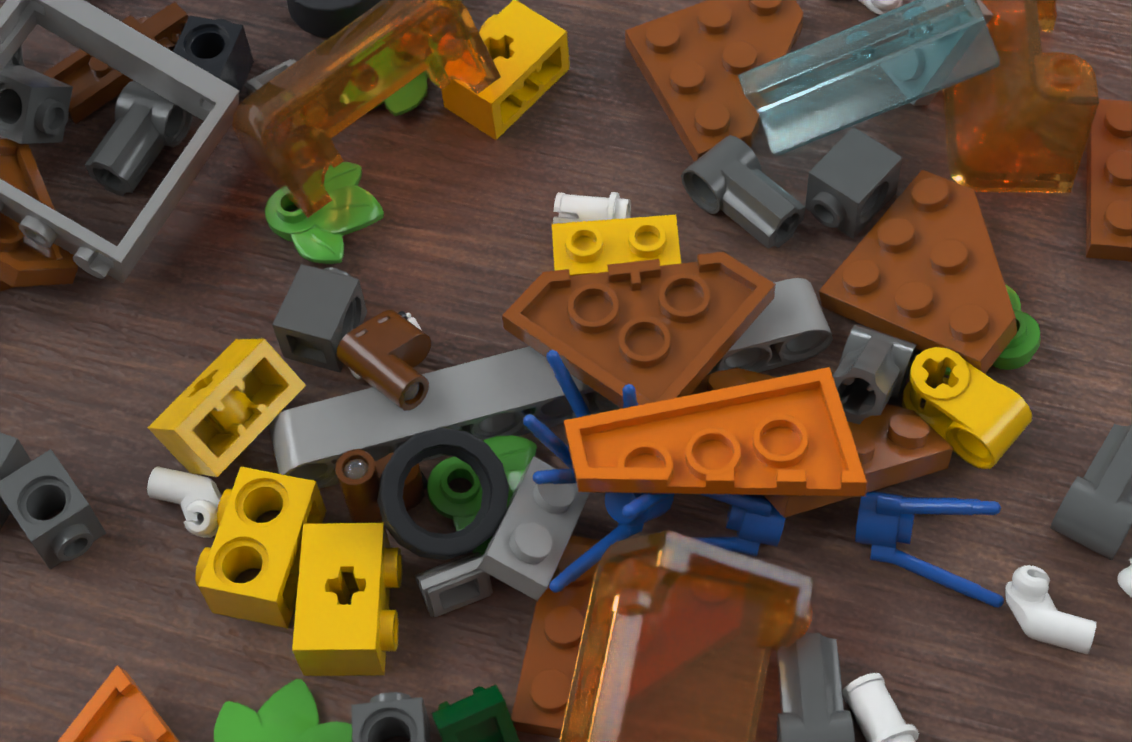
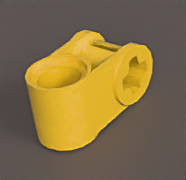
[902,347,1032,469]

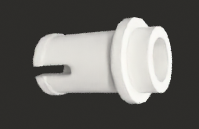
[553,192,631,224]
[842,673,919,742]

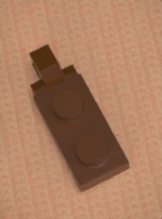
[42,1,189,124]

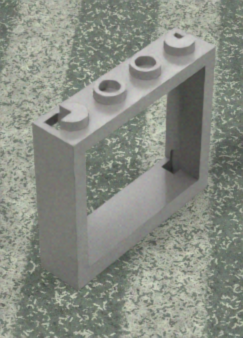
[0,0,239,283]

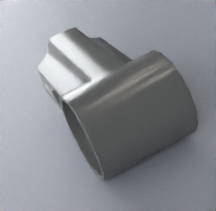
[85,80,193,197]
[681,135,805,249]
[833,324,917,424]
[1050,424,1132,560]
[776,633,855,742]

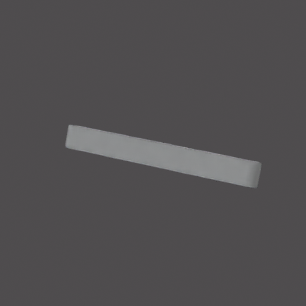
[269,278,833,489]

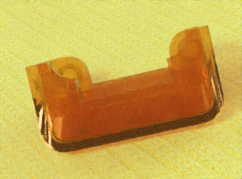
[232,0,501,218]
[942,0,1099,193]
[559,530,814,742]

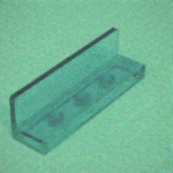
[738,0,1000,155]

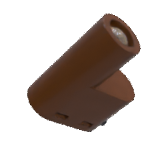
[337,310,431,411]
[335,449,428,523]

